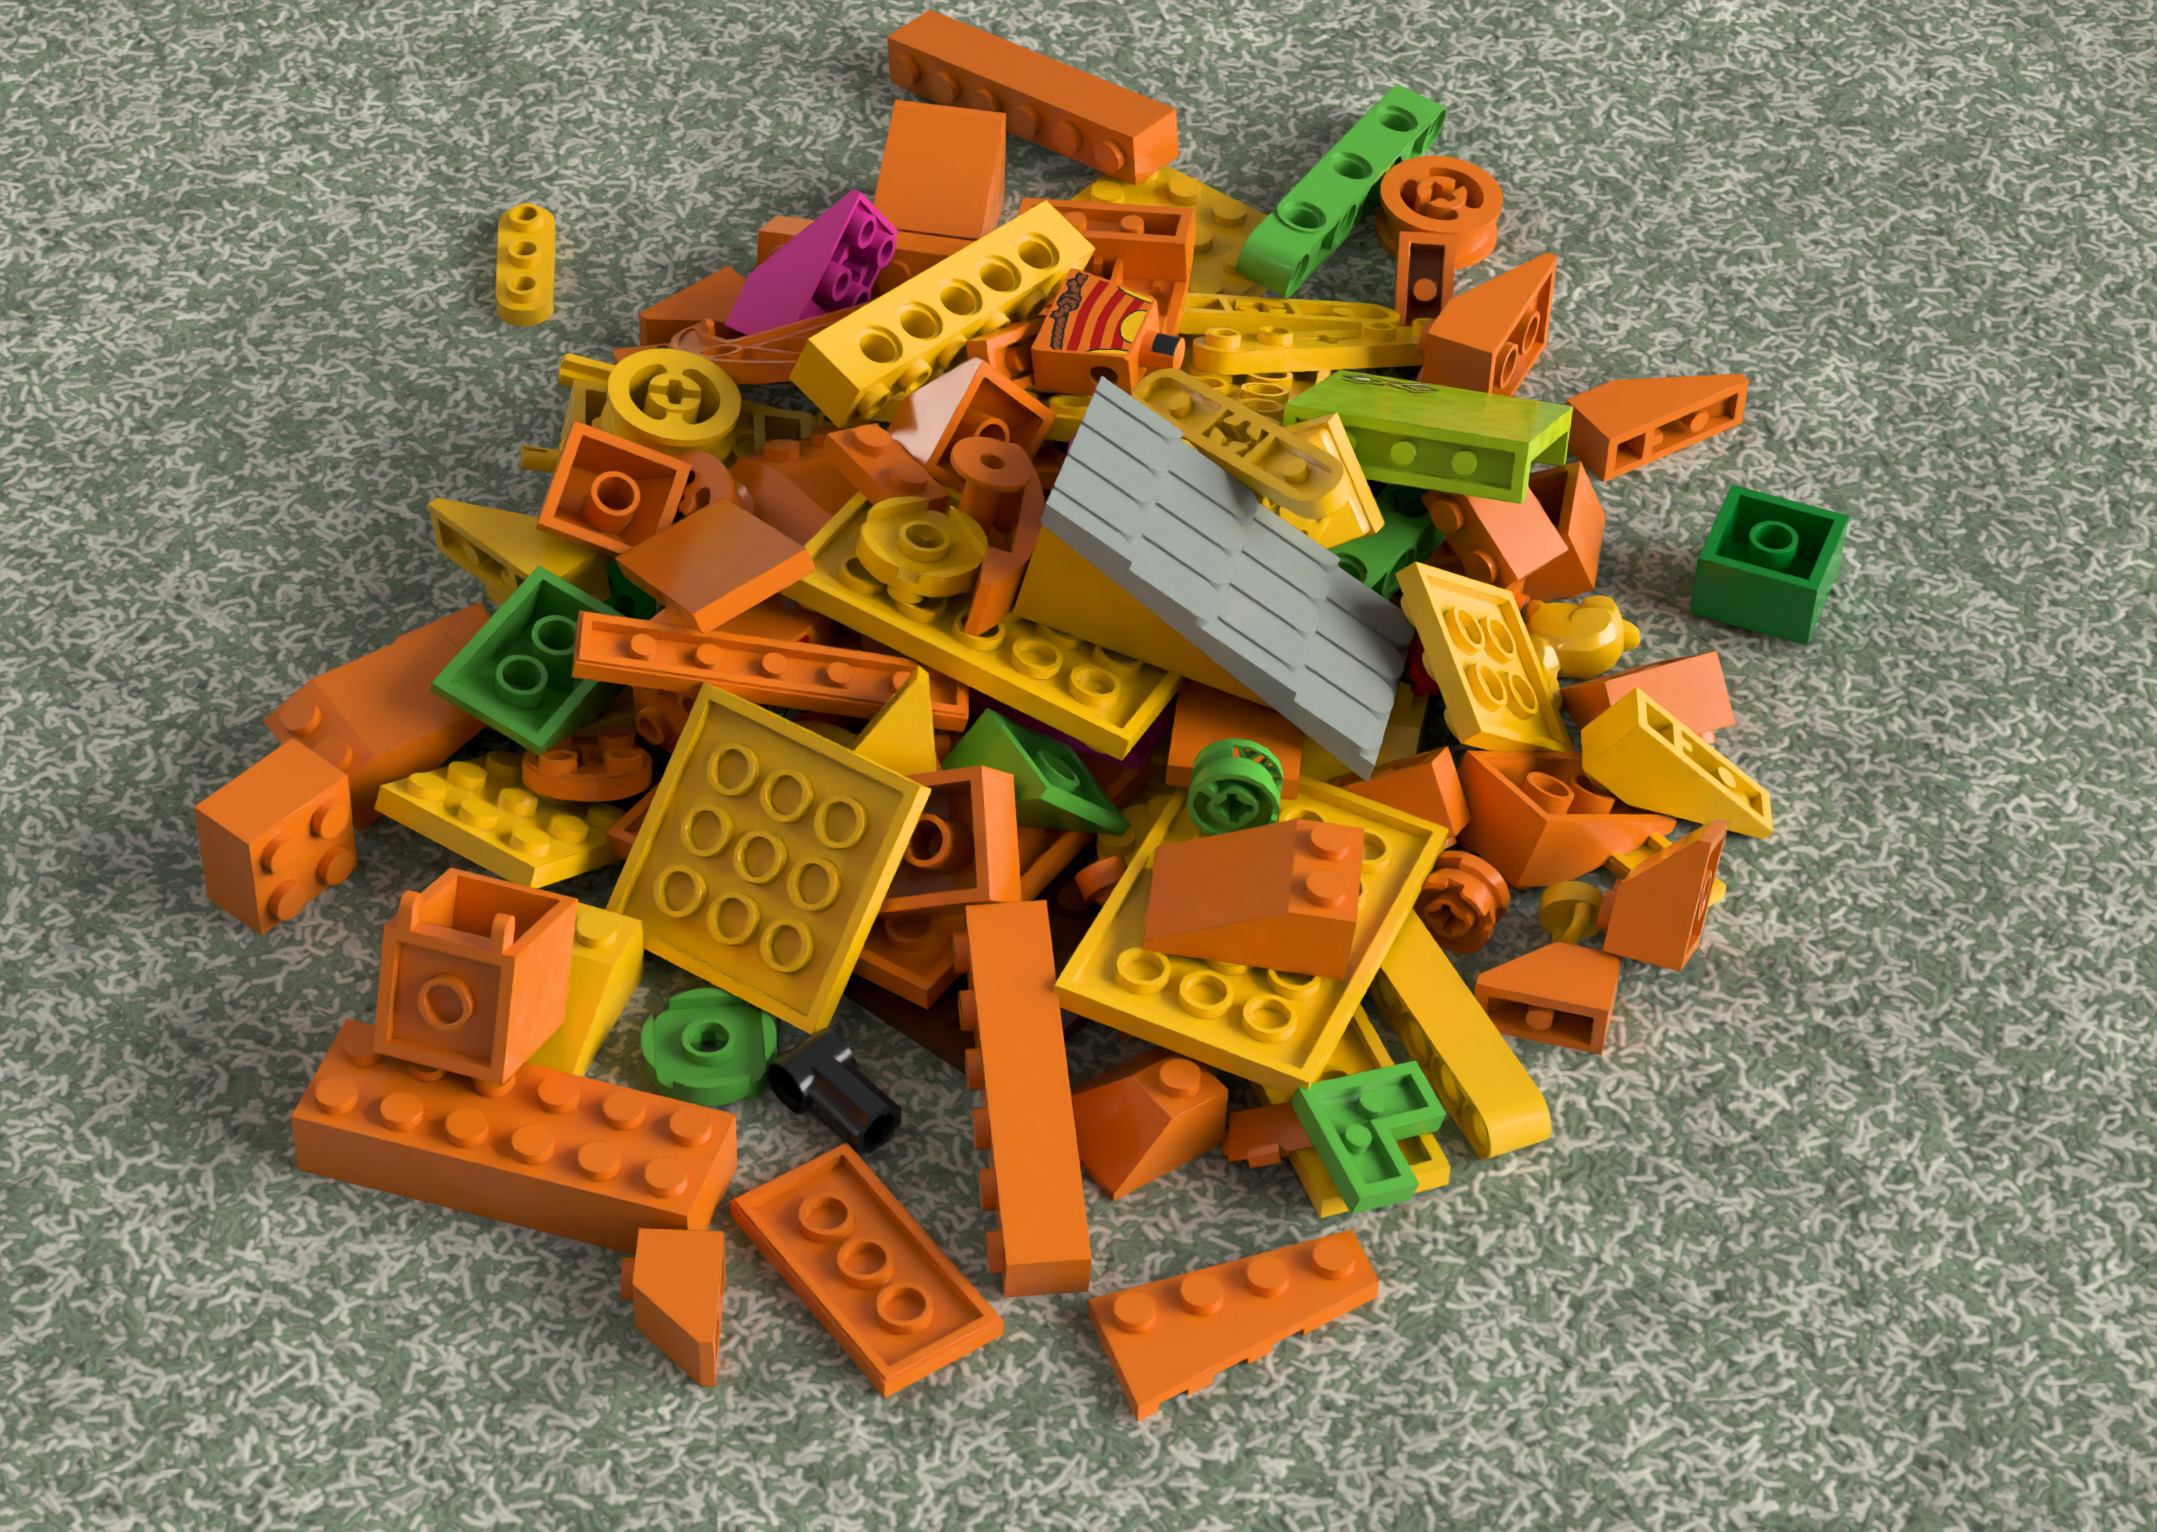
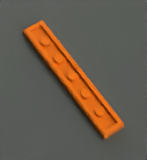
[572,611,969,732]

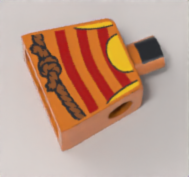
[1031,268,1185,396]

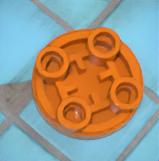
[522,727,653,802]

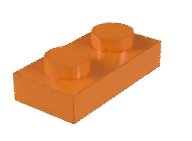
[965,317,1046,390]
[821,423,950,514]

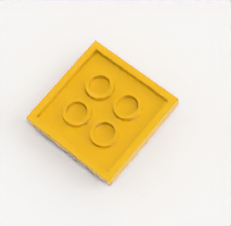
[1395,561,1575,752]
[374,750,626,889]

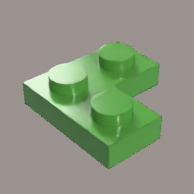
[1290,1060,1447,1215]

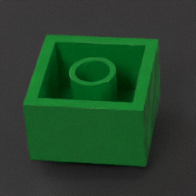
[1689,484,1849,646]

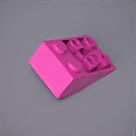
[724,189,899,338]

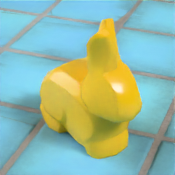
[1523,595,1640,713]

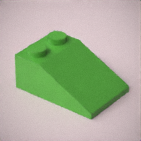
[430,565,627,755]

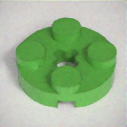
[641,988,777,1106]

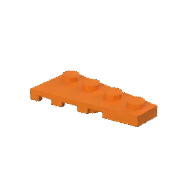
[1088,1229,1379,1422]

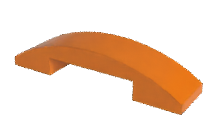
[963,442,1045,637]

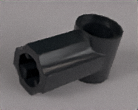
[766,1028,901,1154]

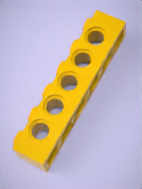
[789,201,1095,429]

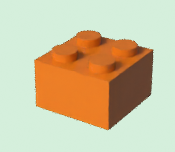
[194,738,358,936]

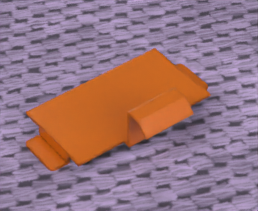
[1222,1101,1314,1169]

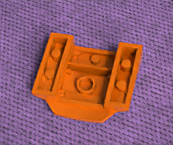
[1013,197,1196,379]

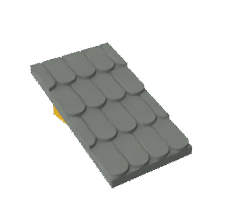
[1012,376,1415,783]

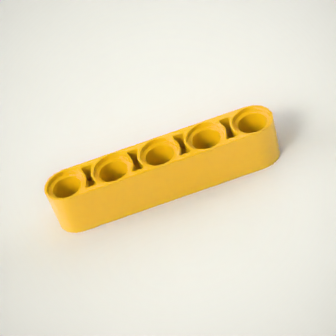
[1367,908,1551,1161]

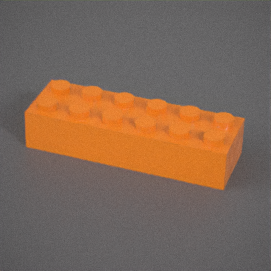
[291,1018,738,1255]

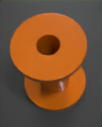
[945,437,1033,551]

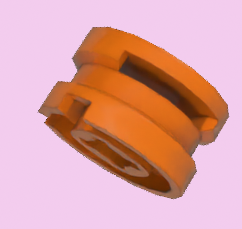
[1412,850,1511,955]

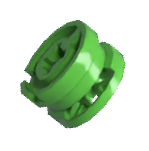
[1186,738,1284,836]

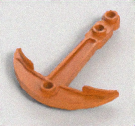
[669,296,881,387]

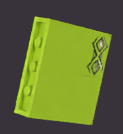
[1282,370,1573,504]

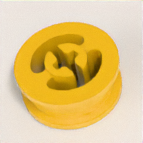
[599,349,742,464]

